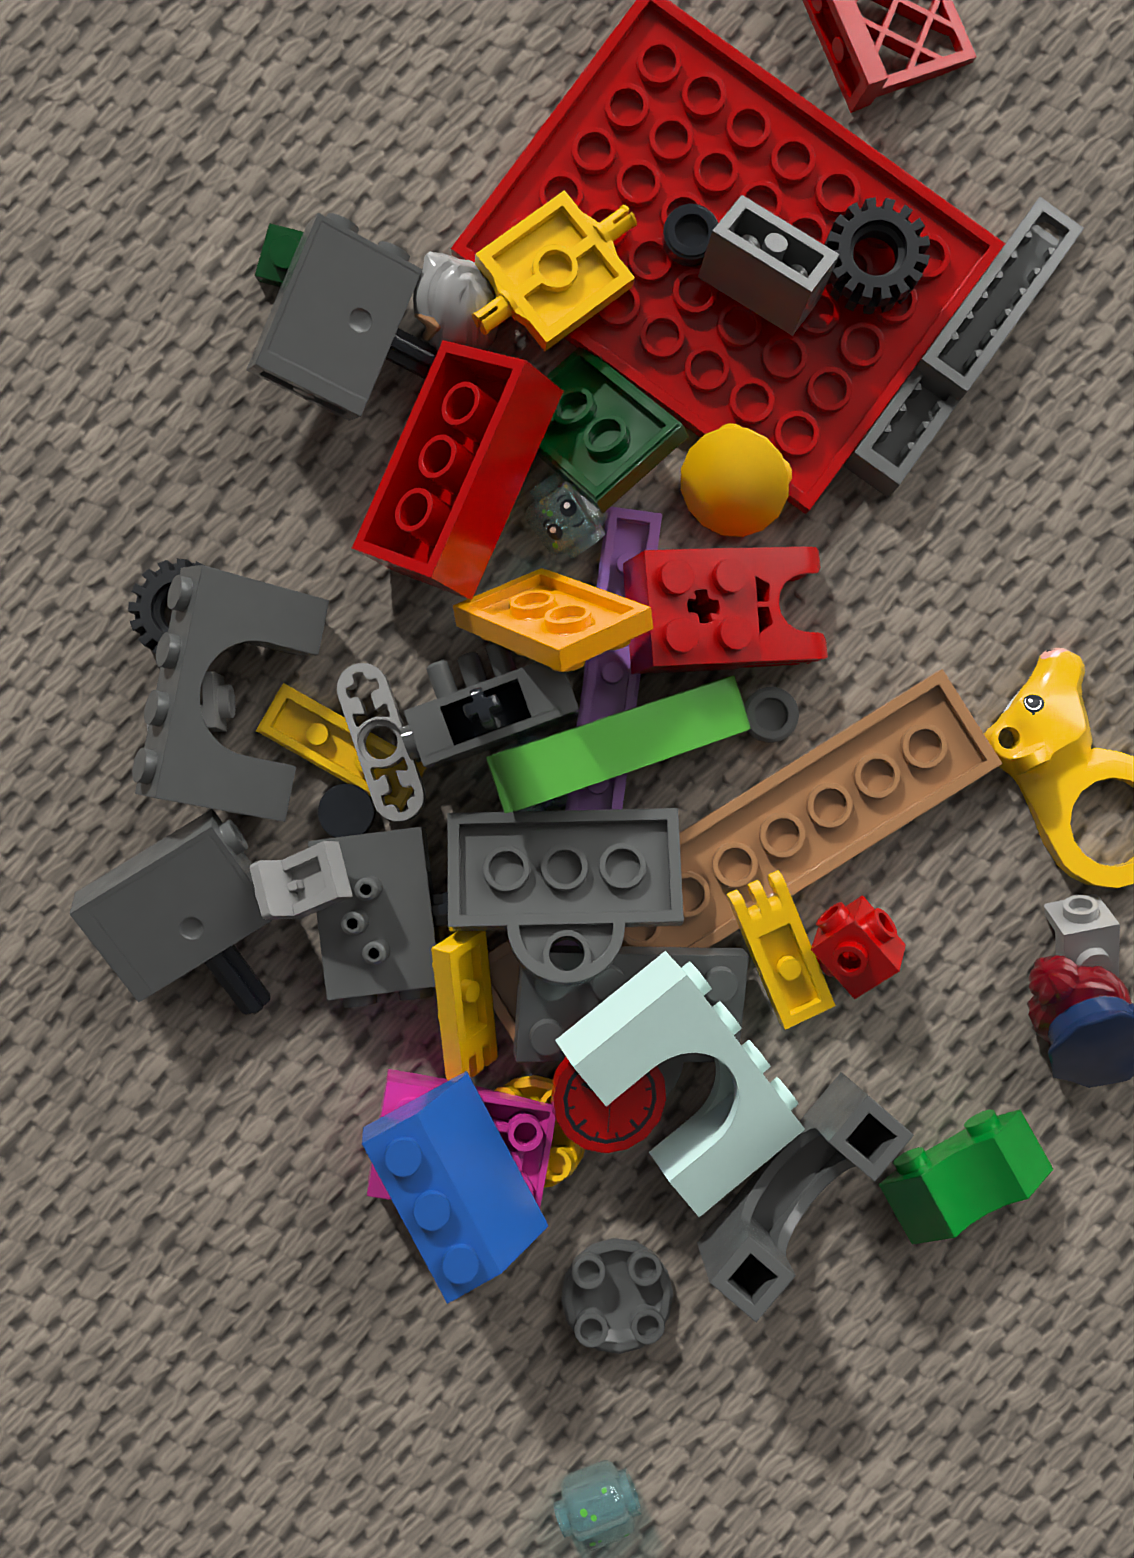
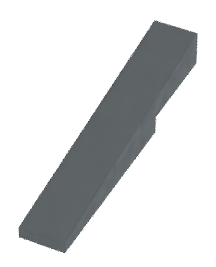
[844,197,1084,498]

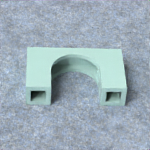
[555,951,805,1217]

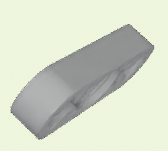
[337,663,426,822]

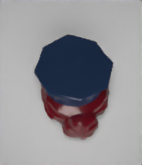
[1027,955,1134,1088]

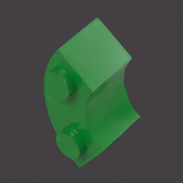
[879,1109,1054,1245]

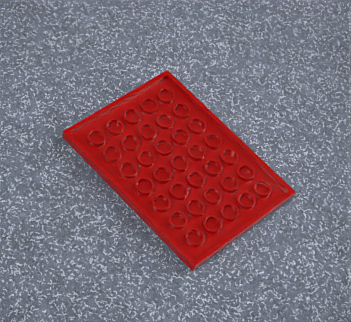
[451,0,1006,514]

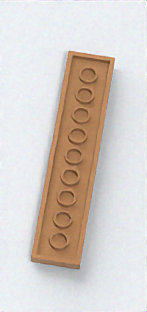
[488,669,1003,1042]

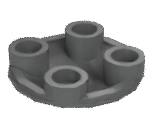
[561,1238,673,1354]

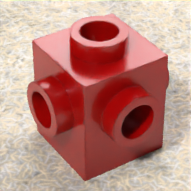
[810,895,906,999]

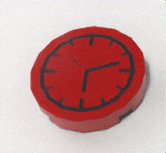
[551,1057,666,1153]

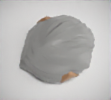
[413,251,500,352]

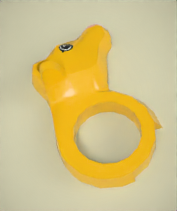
[984,648,1134,888]

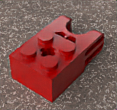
[623,547,828,674]

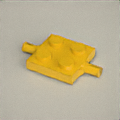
[472,190,637,351]

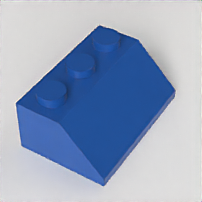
[362,1071,548,1304]

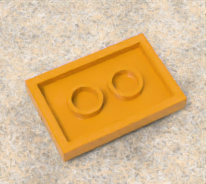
[453,568,653,672]

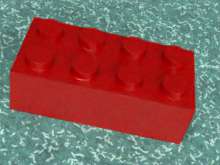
[352,340,564,600]

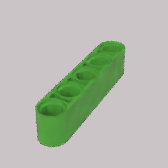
[486,675,751,813]

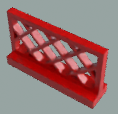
[802,0,977,113]

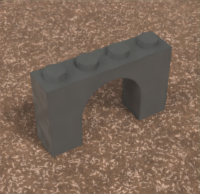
[132,565,329,822]
[697,1072,914,1323]

